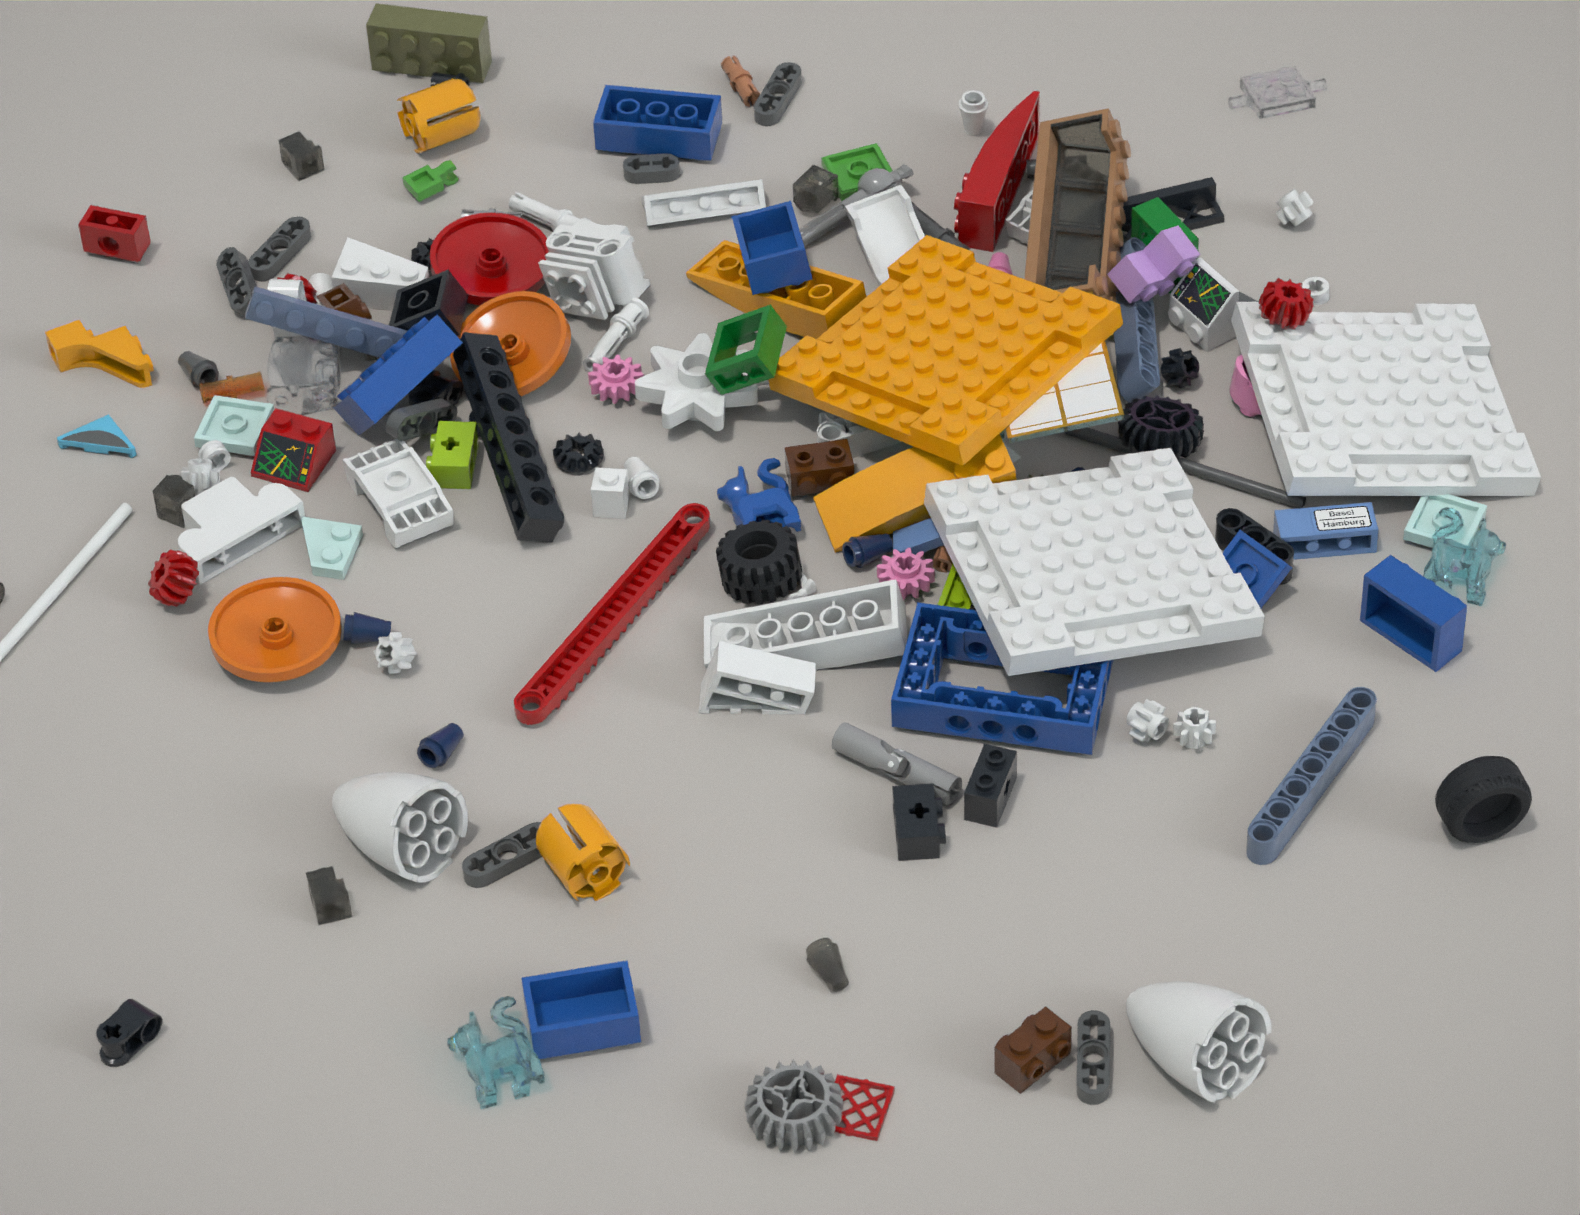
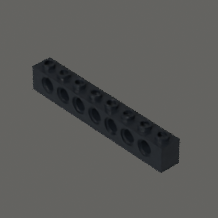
[452,332,564,543]

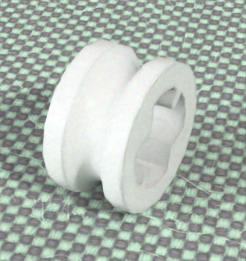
[1302,277,1329,305]
[198,440,231,471]

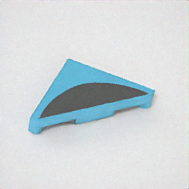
[57,414,137,458]

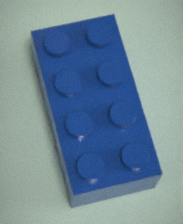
[593,85,722,161]
[333,315,463,436]

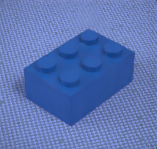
[732,201,812,295]
[1360,555,1467,672]
[521,960,641,1060]

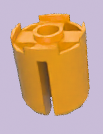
[397,79,481,154]
[536,804,630,901]

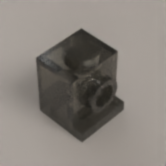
[278,131,325,181]
[793,165,839,213]
[152,475,195,528]
[306,866,352,926]

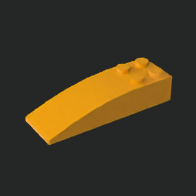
[686,240,867,339]
[813,434,1017,553]

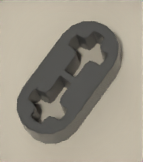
[623,154,680,184]

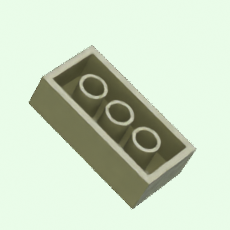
[366,3,492,83]

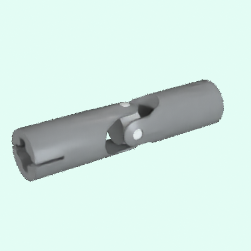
[832,722,962,806]

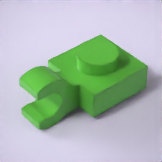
[402,160,459,202]

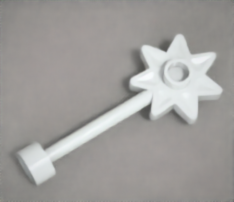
[635,333,769,431]

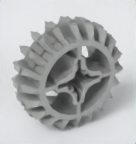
[745,1059,844,1152]

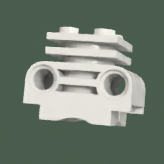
[538,219,650,320]

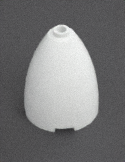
[332,772,468,883]
[1126,981,1272,1103]

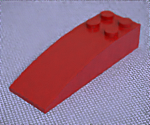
[954,91,1040,252]

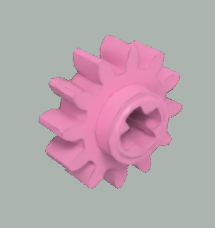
[588,355,644,404]
[877,547,935,600]

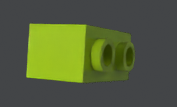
[426,421,479,489]

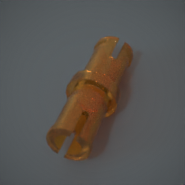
[199,371,265,404]

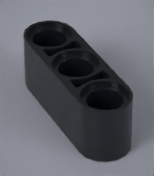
[1215,508,1294,585]

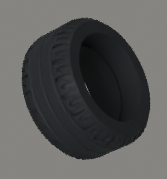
[1435,756,1532,843]

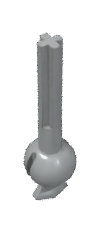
[799,164,914,247]

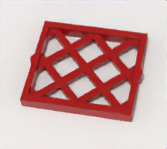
[834,1074,895,1141]

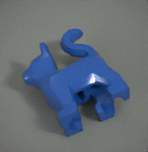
[717,458,801,532]

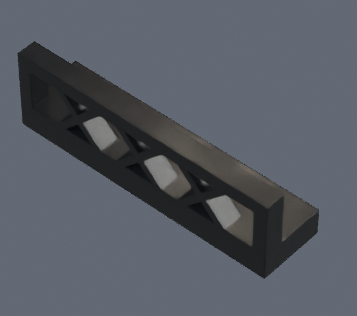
[1098,177,1224,243]

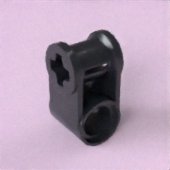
[408,370,463,406]
[96,998,163,1067]

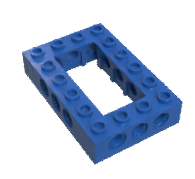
[891,603,1113,755]

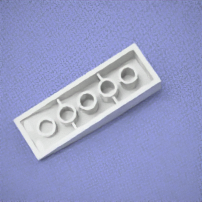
[704,579,907,670]

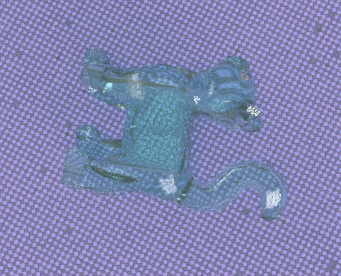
[1423,507,1506,606]
[447,996,545,1109]

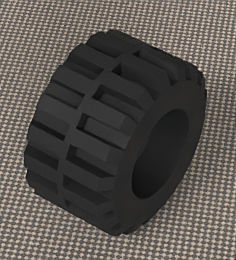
[716,520,803,604]

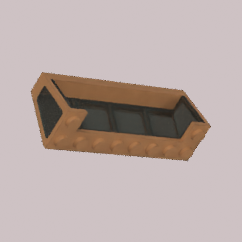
[1024,108,1131,303]

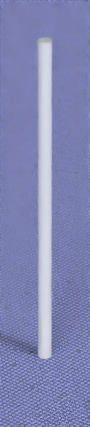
[0,503,133,662]

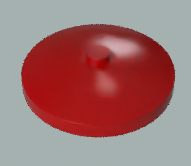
[430,212,549,305]

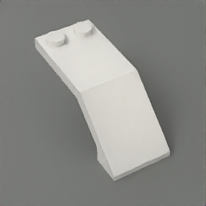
[845,185,925,286]

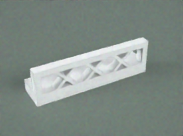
[641,179,766,226]

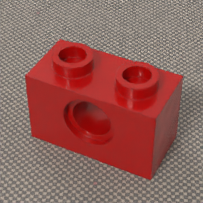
[78,205,151,262]

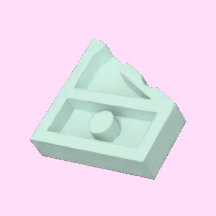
[301,517,363,580]

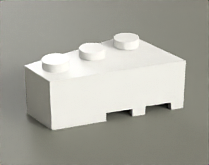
[331,237,429,311]
[699,641,816,714]

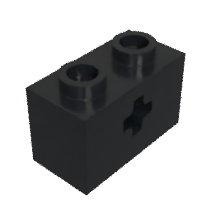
[964,743,1017,828]
[892,783,946,861]

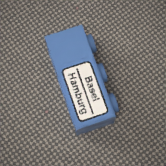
[1273,502,1379,560]

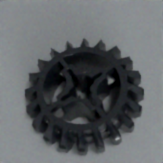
[1118,395,1204,460]

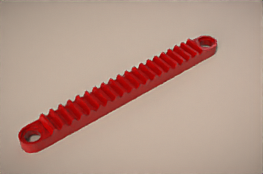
[514,503,710,725]

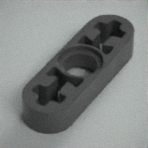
[754,62,802,126]
[248,216,311,282]
[216,247,257,317]
[386,398,457,441]
[462,822,542,888]
[1076,1010,1110,1105]

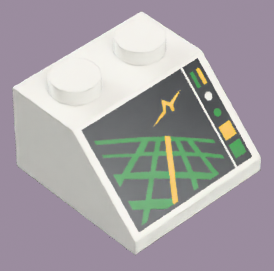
[1168,257,1239,352]

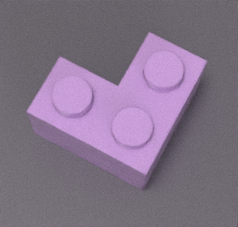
[1107,226,1200,303]

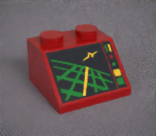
[251,408,336,492]

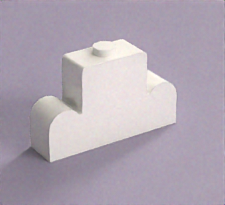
[178,477,305,585]

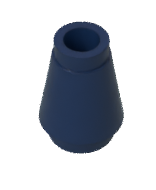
[842,533,893,568]
[343,612,391,644]
[417,723,464,768]

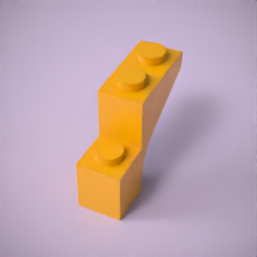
[45,319,154,388]

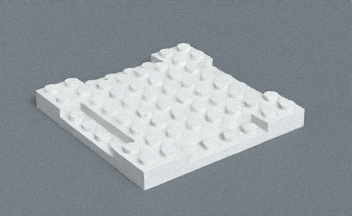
[1231,301,1541,496]
[924,448,1265,676]

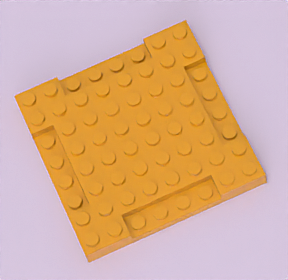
[768,235,1123,466]

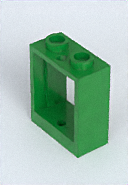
[1131,197,1199,294]
[705,304,787,396]

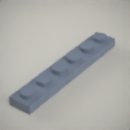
[245,286,407,358]

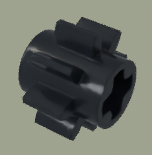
[1161,348,1199,388]

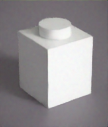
[591,467,630,519]

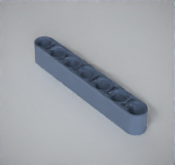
[1114,237,1160,403]
[1246,687,1377,865]

